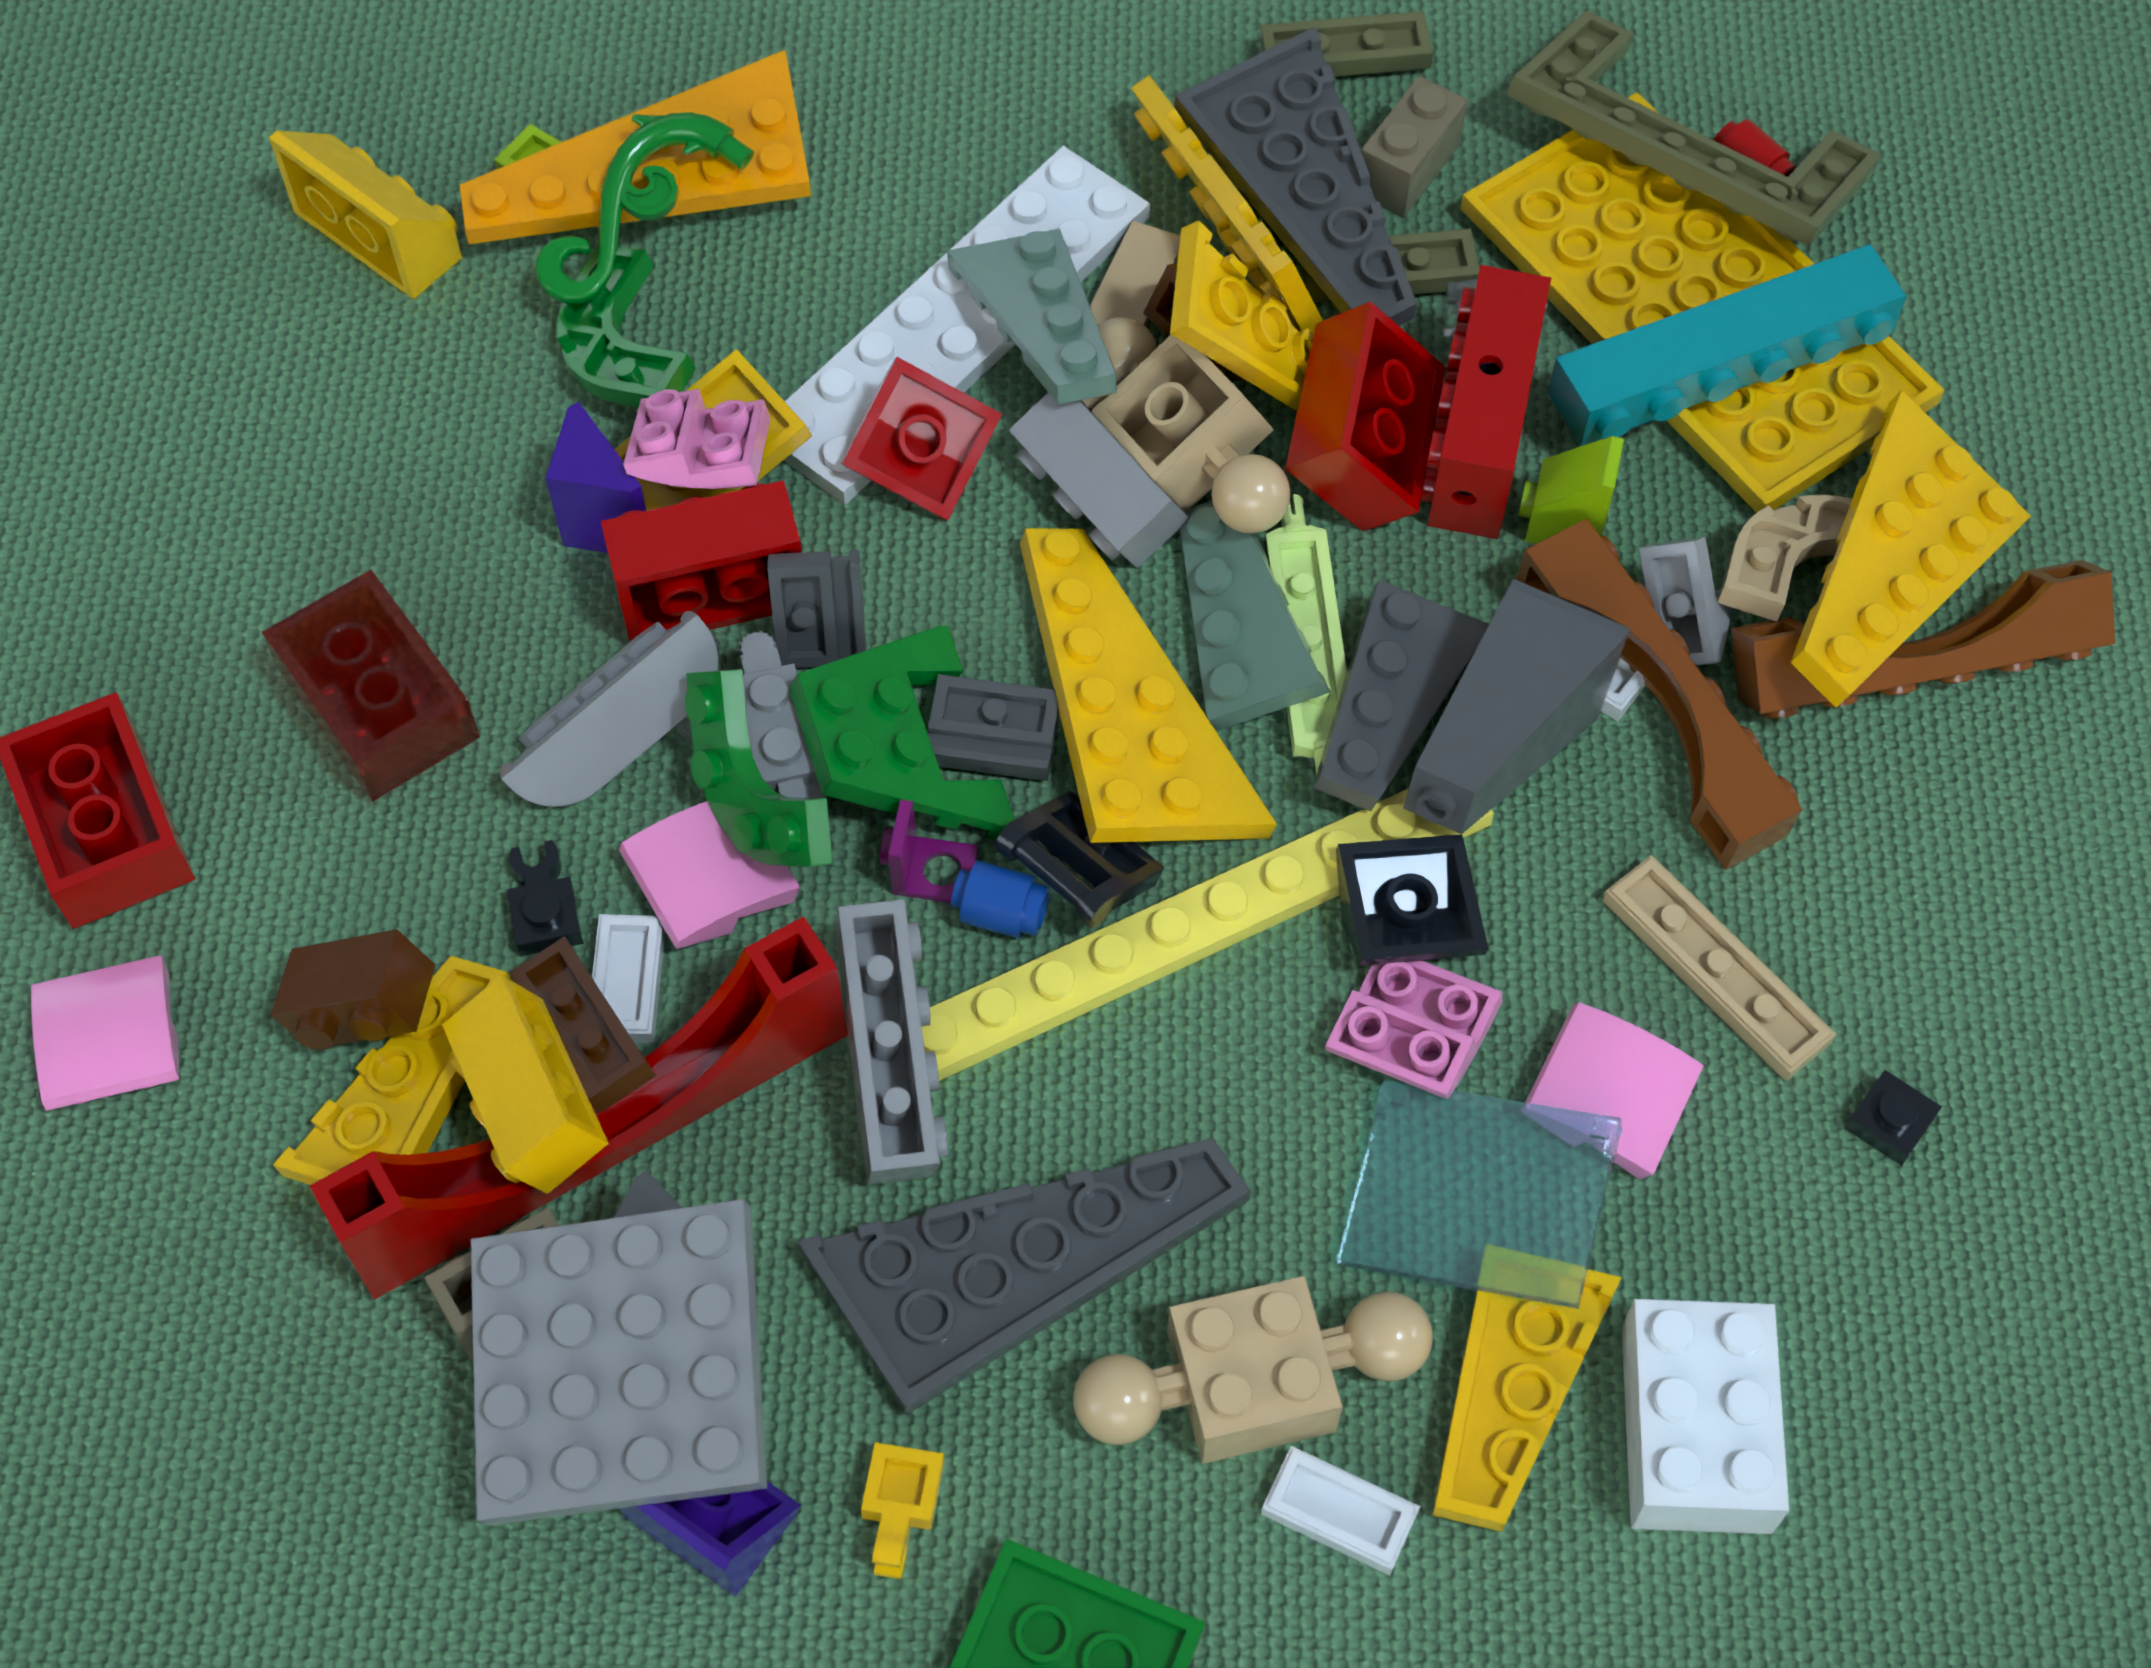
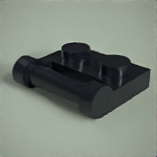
[994,791,1165,929]

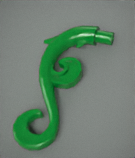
[536,112,754,304]

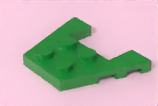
[789,626,1015,840]

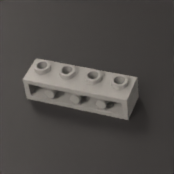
[834,899,948,1185]

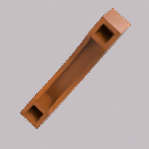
[1516,518,1802,870]
[1731,560,2115,718]

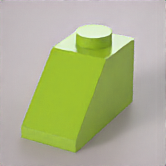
[1518,436,1624,544]

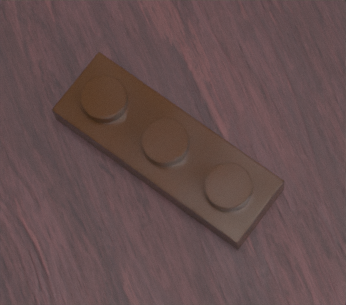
[509,936,656,1114]

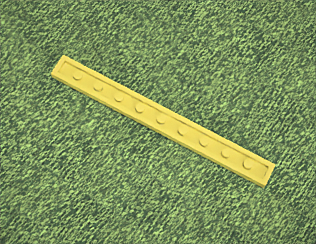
[922,788,1494,1081]

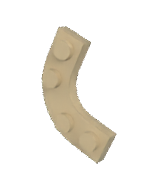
[1717,495,1852,622]

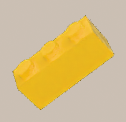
[442,975,609,1194]

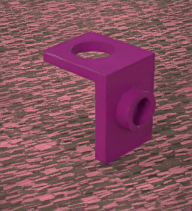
[880,799,979,903]

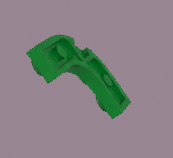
[556,243,696,408]
[685,669,833,867]

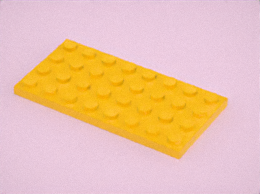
[1460,92,1945,513]

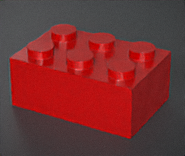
[1285,301,1445,532]
[600,480,802,642]
[0,692,196,929]

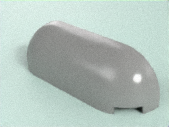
[500,611,718,806]

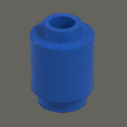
[951,860,1050,938]

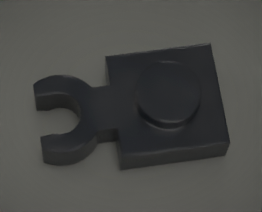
[507,840,584,957]

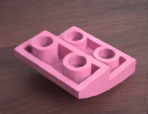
[623,389,770,489]
[619,801,800,949]
[31,955,179,1111]
[1325,960,1503,1100]
[1520,1002,1704,1180]

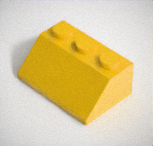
[268,130,463,300]

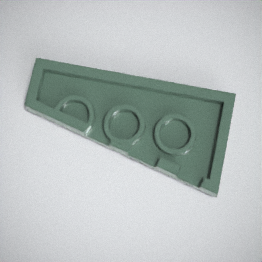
[947,228,1117,405]
[1180,501,1330,731]

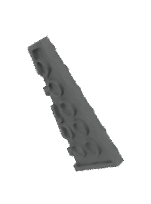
[1174,26,1417,326]
[797,1138,1251,1415]

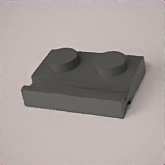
[768,550,867,668]
[928,674,1059,781]

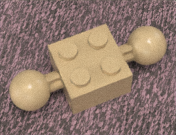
[1091,317,1290,533]
[1073,1276,1433,1464]

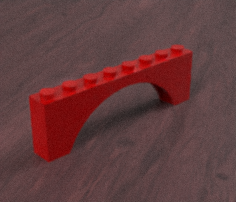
[309,916,848,1300]

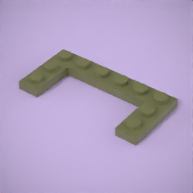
[1507,10,1882,246]
[1259,11,1480,303]

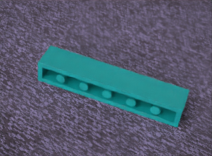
[1548,244,1907,447]

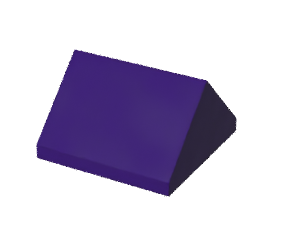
[545,401,647,553]
[620,1481,801,1597]

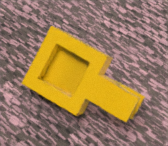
[861,1442,945,1580]

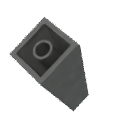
[1403,579,1630,834]

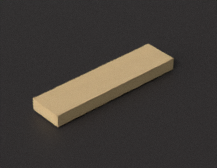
[1047,220,1180,410]
[1602,855,1837,1082]

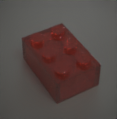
[262,569,480,802]

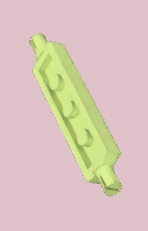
[1264,494,1347,774]

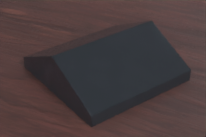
[1336,834,1488,965]

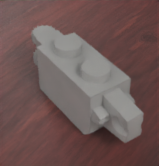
[739,630,825,798]

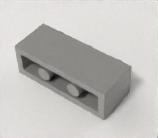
[1009,393,1189,568]

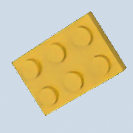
[614,349,812,511]

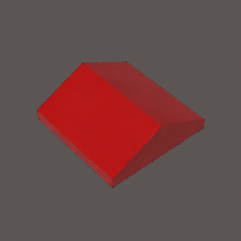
[841,357,1002,521]

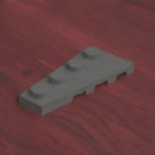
[1313,580,1489,811]

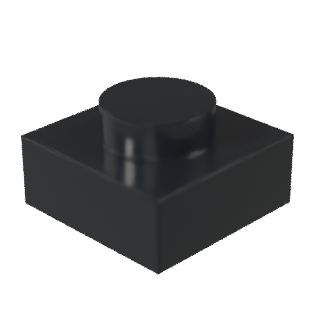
[1845,1070,1942,1166]

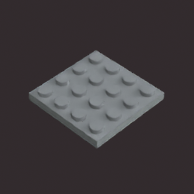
[471,1199,767,1526]

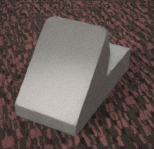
[1639,537,1733,665]

